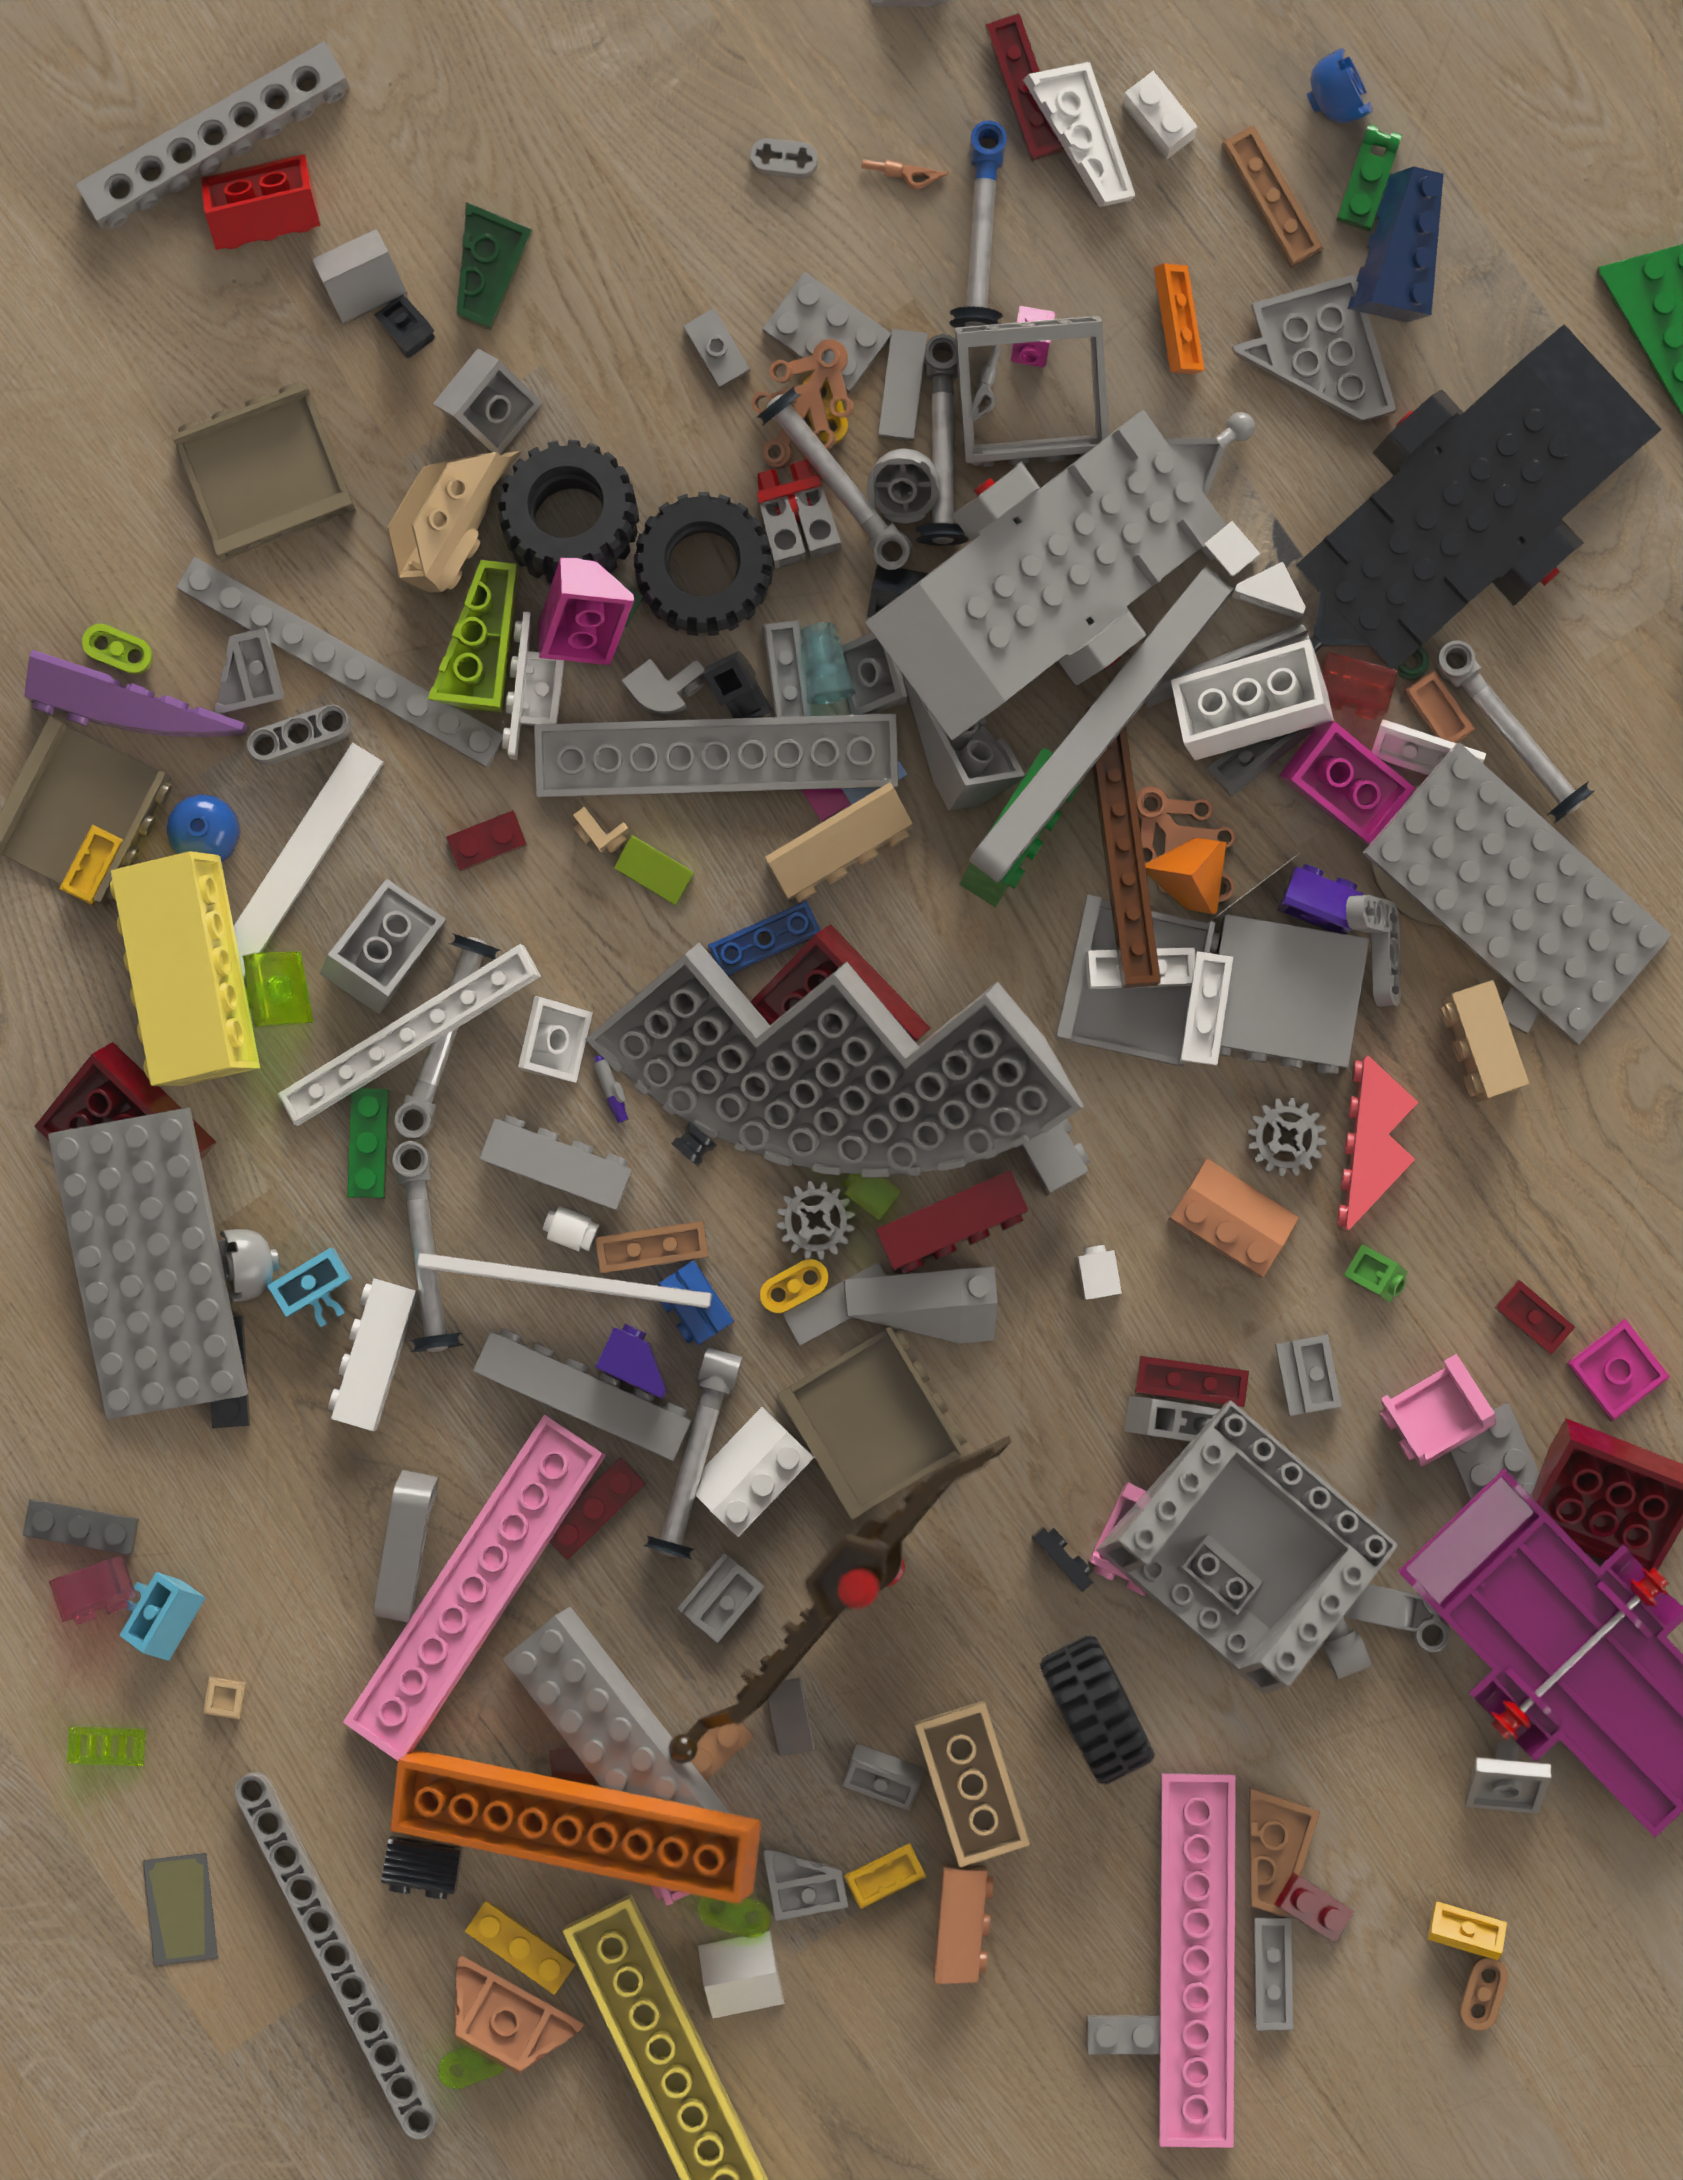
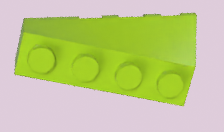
[427,560,520,713]

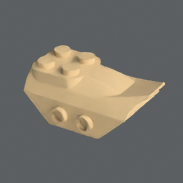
[387,451,522,593]

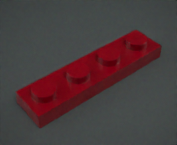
[985,13,1065,161]

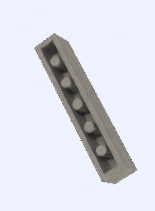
[473,1328,692,1461]

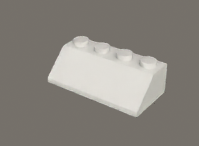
[1171,639,1334,761]

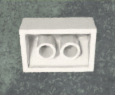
[696,1407,814,1537]

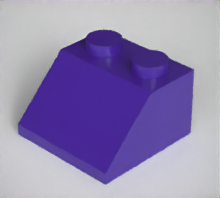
[1277,864,1364,935]
[596,1324,668,1398]

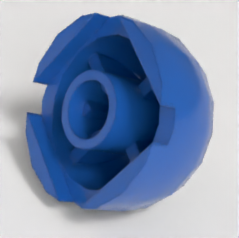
[1307,48,1373,123]
[166,794,241,863]

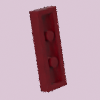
[1135,1356,1249,1407]
[550,1457,646,1560]

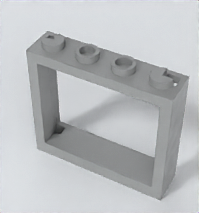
[955,316,1109,467]

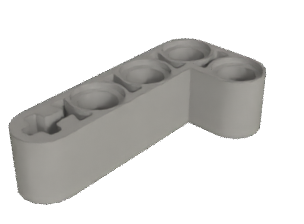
[373,1470,439,1623]

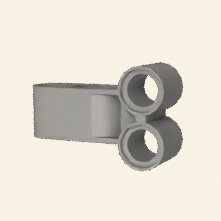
[1344,1584,1449,1652]

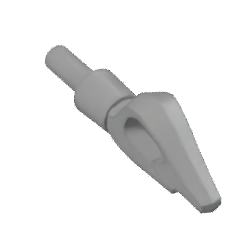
[972,345,1002,422]

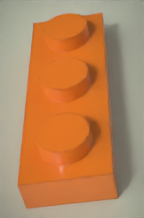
[1154,263,1205,374]

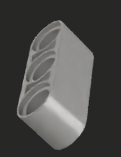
[247,704,352,765]

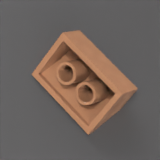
[1168,1158,1299,1278]
[933,1863,994,1984]

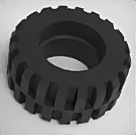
[497,440,639,584]
[634,492,772,636]
[1039,1635,1155,1784]

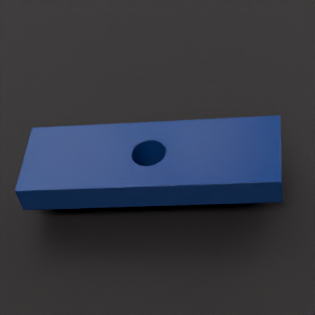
[708,900,820,976]

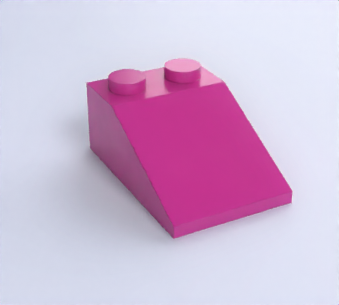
[1278,721,1415,844]

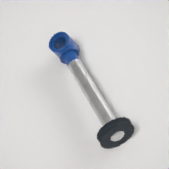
[949,120,1007,328]

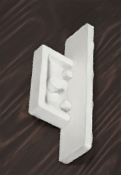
[502,612,565,760]

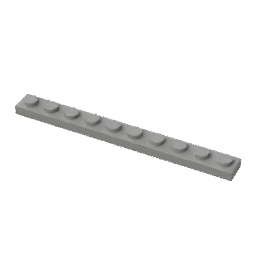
[176,556,503,769]

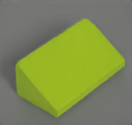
[614,835,694,905]

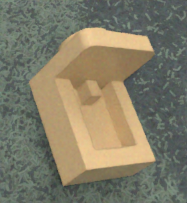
[573,806,630,854]

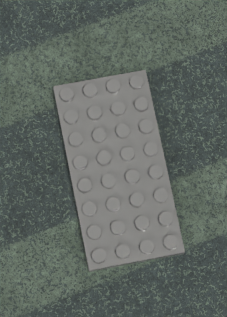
[1363,743,1672,1044]
[48,1107,249,1420]

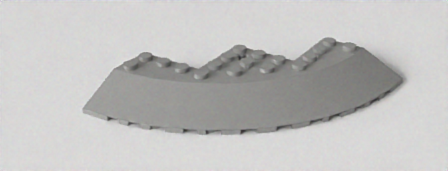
[585,943,1084,1178]

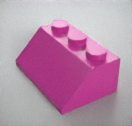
[538,558,634,665]

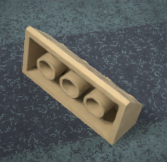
[765,782,913,903]

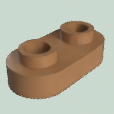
[1459,1957,1508,2031]

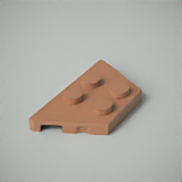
[454,1955,584,2075]

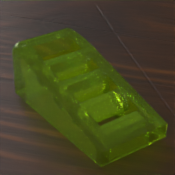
[67,1725,146,1766]

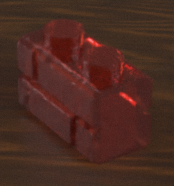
[1321,651,1398,720]

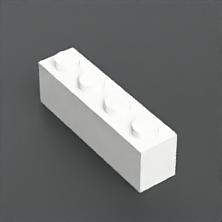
[328,1278,419,1431]

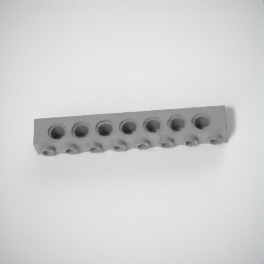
[75,41,350,230]

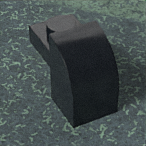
[704,651,772,718]

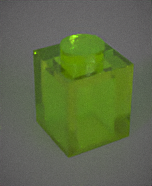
[843,1172,901,1221]

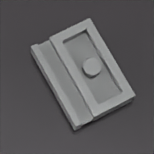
[1275,1334,1342,1416]
[677,1552,765,1643]

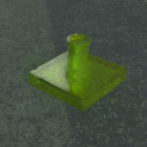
[243,951,314,1028]

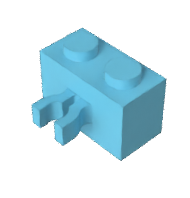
[267,1248,353,1327]
[119,1572,206,1661]

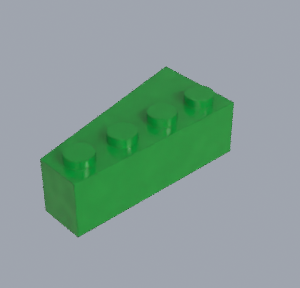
[959,747,1080,907]

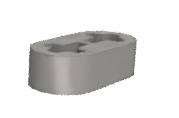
[750,138,818,179]

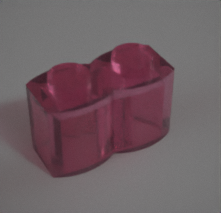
[49,1555,137,1625]

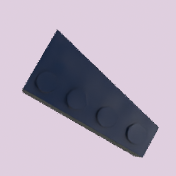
[1347,166,1444,322]

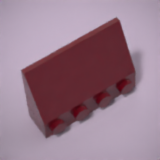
[750,924,931,1043]
[34,1042,216,1161]
[1531,1418,1683,1572]

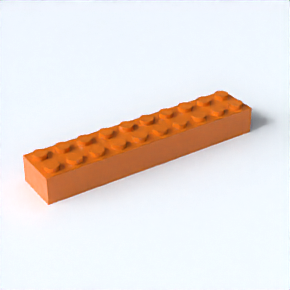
[390,1749,762,1904]

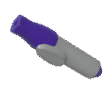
[593,1055,628,1123]

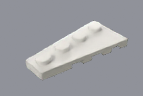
[1023,62,1136,207]

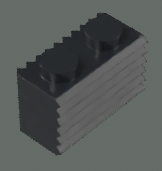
[381,1836,463,1900]

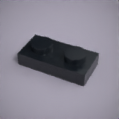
[1032,1527,1093,1592]

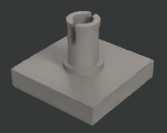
[1465,1741,1551,1814]

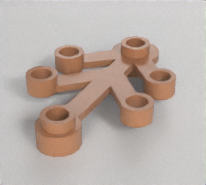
[752,339,854,468]
[1135,786,1235,903]

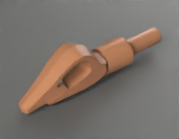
[862,159,948,189]

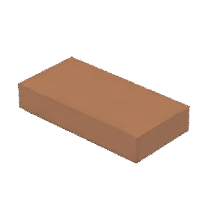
[1404,670,1476,743]

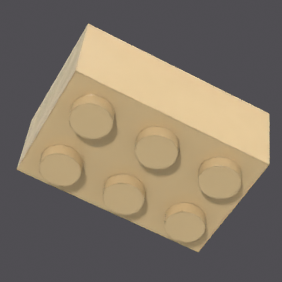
[1440,980,1530,1102]

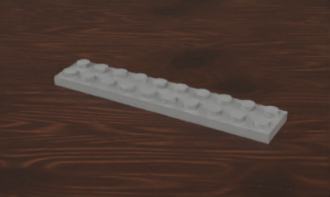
[534,714,899,797]

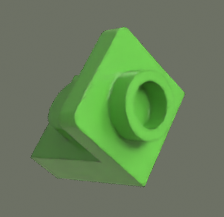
[1344,1244,1408,1303]

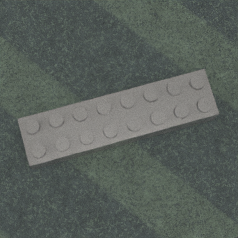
[503,1607,731,1893]

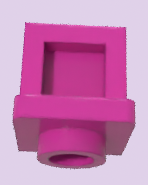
[1011,306,1055,367]

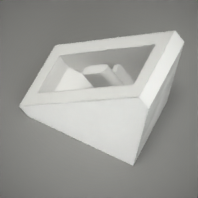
[1232,562,1306,620]

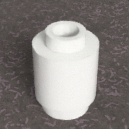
[543,1206,599,1251]

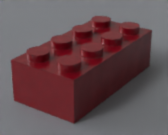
[876,1170,1028,1274]

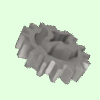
[1247,1098,1327,1177]
[777,1181,855,1260]

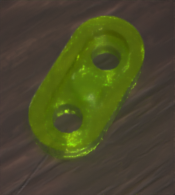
[698,1896,770,1938]
[438,2046,506,2089]

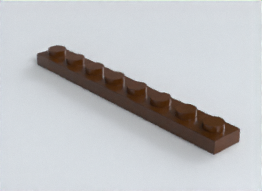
[1085,707,1161,988]

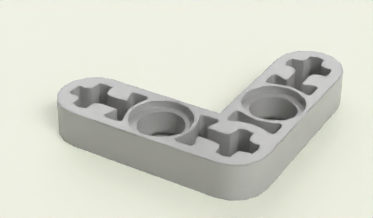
[1346,895,1401,1007]

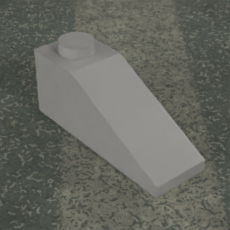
[1124,1395,1220,1442]

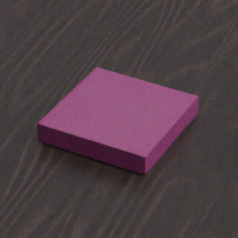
[1566,1319,1670,1421]

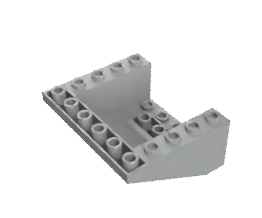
[1096,1400,1398,1694]

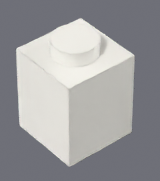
[1077,1245,1122,1300]

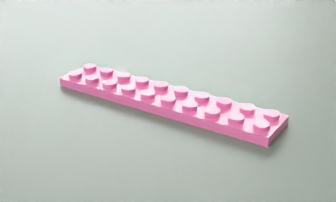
[343,1414,606,1761]
[1159,1773,1236,2148]

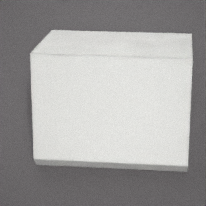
[518,996,593,1083]
[698,1930,784,2019]

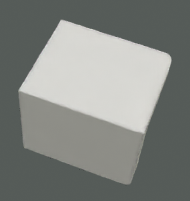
[1202,521,1260,576]

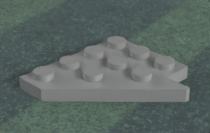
[1232,274,1397,423]

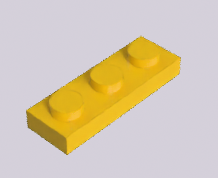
[465,1900,576,1995]

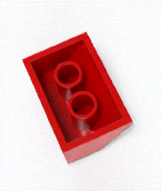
[201,154,321,250]

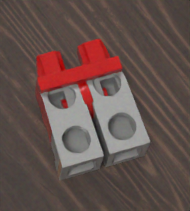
[756,459,842,569]

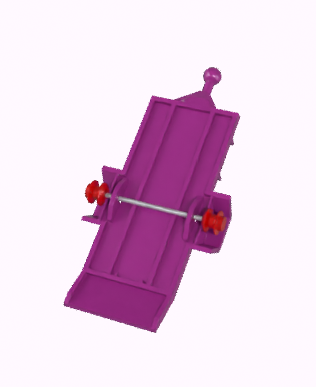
[1398,1469,1683,1838]

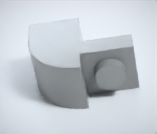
[622,659,705,717]

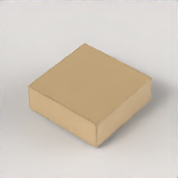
[203,1677,247,1720]

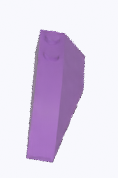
[24,650,249,737]

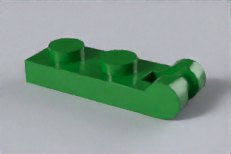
[1336,124,1402,231]

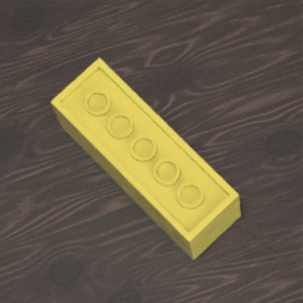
[110,851,260,1086]

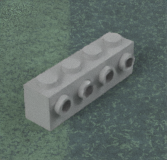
[479,1115,633,1211]

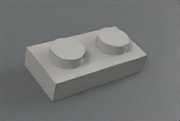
[1087,2015,1160,2054]

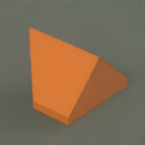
[1145,837,1226,914]

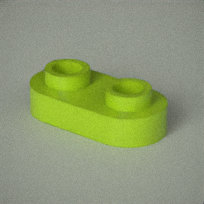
[82,624,153,675]

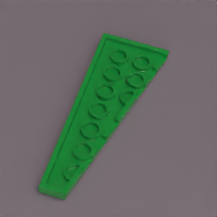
[1596,244,1683,417]

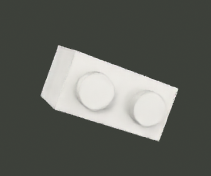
[1123,71,1198,160]

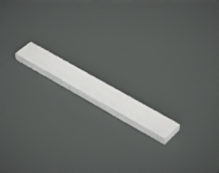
[234,742,384,979]
[278,944,541,1126]
[417,1253,712,1308]

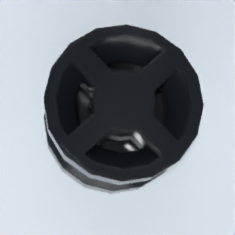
[671,1122,717,1167]

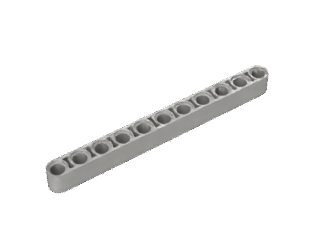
[969,567,1235,883]
[234,1772,438,2140]

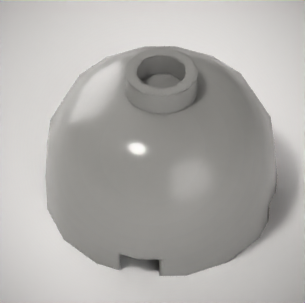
[867,448,940,524]
[218,1229,279,1302]

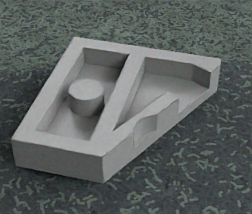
[214,627,285,714]
[763,1848,848,1921]

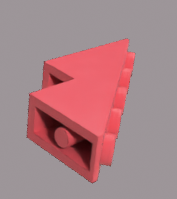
[1337,1055,1419,1231]

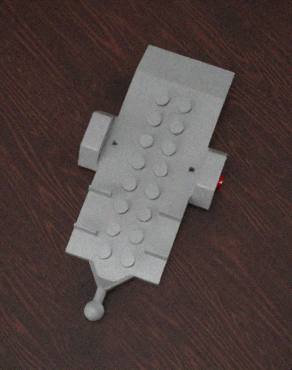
[865,410,1255,740]

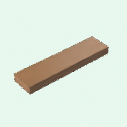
[1222,125,1324,268]

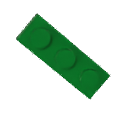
[347,1088,389,1199]

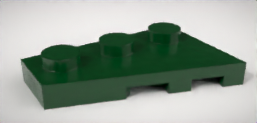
[457,202,533,330]

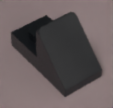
[374,295,435,358]

